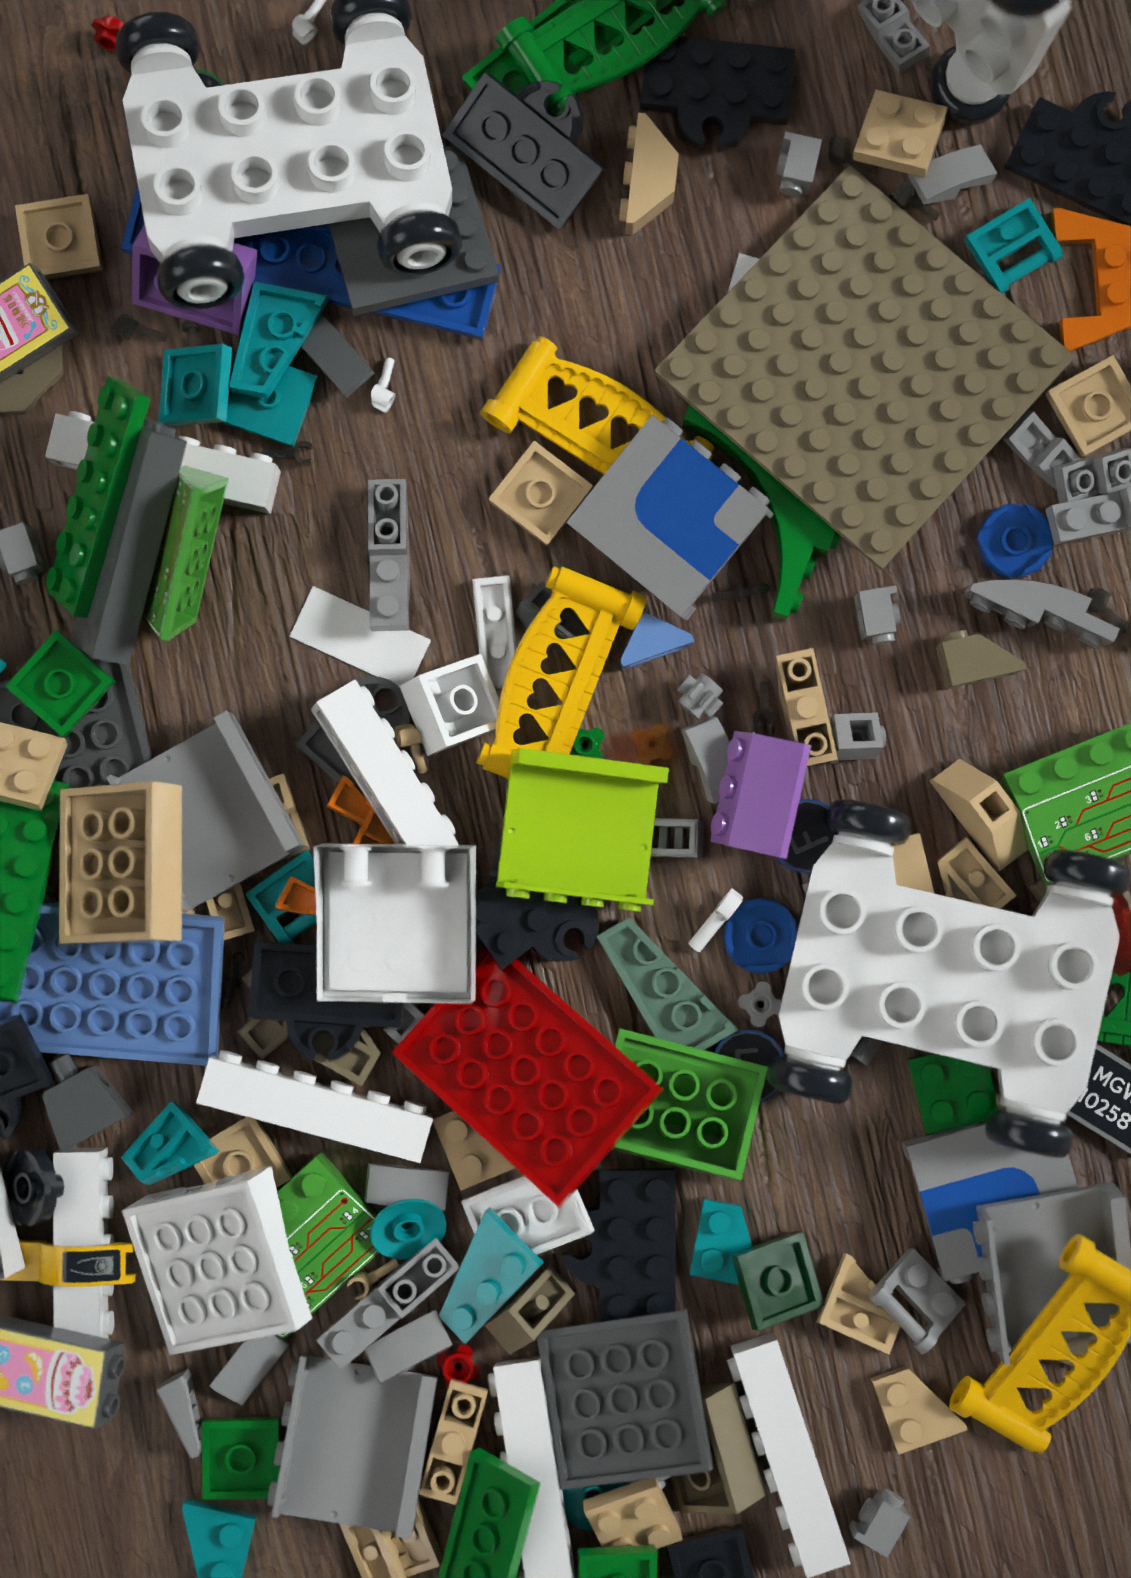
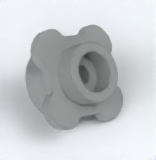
[738,982,782,1027]

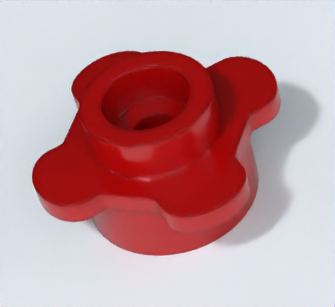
[91,16,124,52]
[437,1344,481,1387]

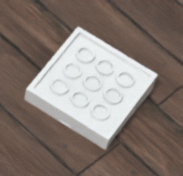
[314,844,476,1004]
[122,1166,312,1355]

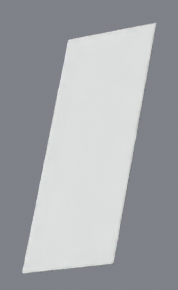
[290,586,431,686]

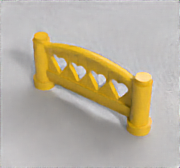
[480,336,715,474]
[476,566,647,779]
[949,1234,1131,1454]

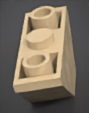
[619,112,679,235]
[775,648,838,766]
[930,759,1028,872]
[419,1379,488,1505]

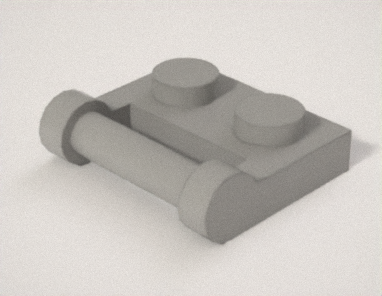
[868,1248,966,1354]

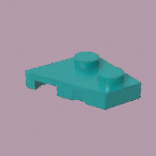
[121,1101,219,1185]
[689,1197,752,1285]
[182,1498,257,1578]

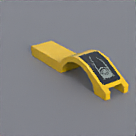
[1,1240,135,1287]

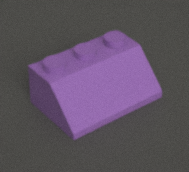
[132,224,257,335]
[710,731,811,859]

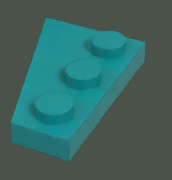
[229,281,329,399]
[439,1207,544,1344]

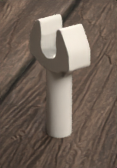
[688,888,744,952]

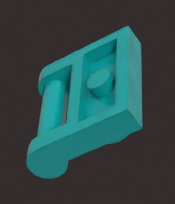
[964,198,1063,294]
[245,850,317,944]

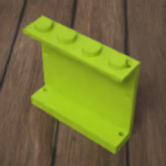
[496,748,669,912]

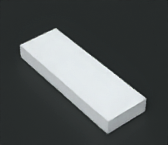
[472,575,517,690]

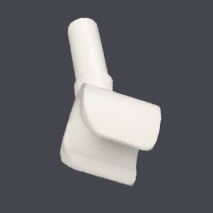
[292,0,326,45]
[371,358,396,413]

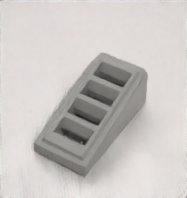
[650,818,704,859]
[156,1368,202,1459]

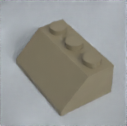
[671,1383,766,1514]

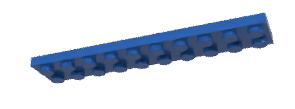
[121,185,501,340]

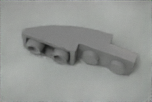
[368,479,410,631]
[1045,487,1131,545]
[963,580,1120,648]
[315,1238,460,1370]

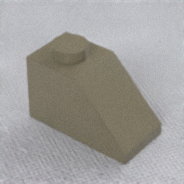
[935,630,1026,690]
[485,1265,575,1355]

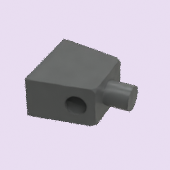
[42,1054,134,1152]

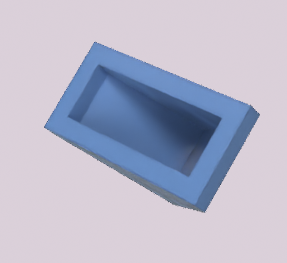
[620,612,694,671]

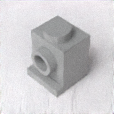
[775,131,822,197]
[0,522,47,585]
[854,585,901,645]
[829,712,886,764]
[849,1488,910,1558]

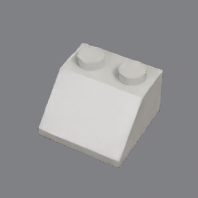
[399,654,500,756]

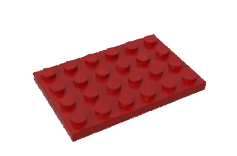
[391,949,664,1208]

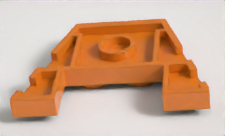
[1050,208,1131,353]
[274,775,395,916]

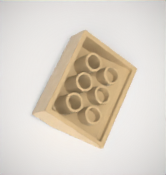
[59,781,182,944]

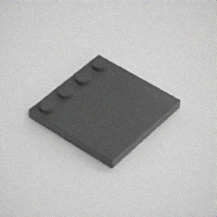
[328,145,499,316]
[0,659,153,788]
[537,1309,713,1490]

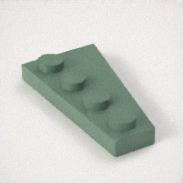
[597,917,738,1050]

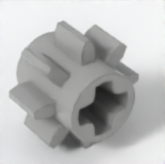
[677,673,723,720]

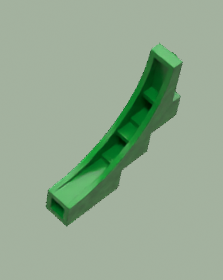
[682,404,841,622]

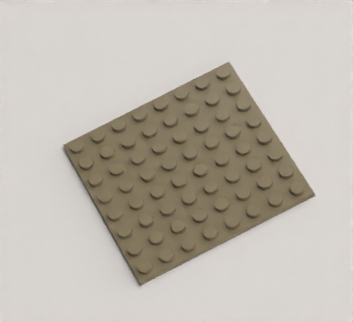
[653,165,1075,571]

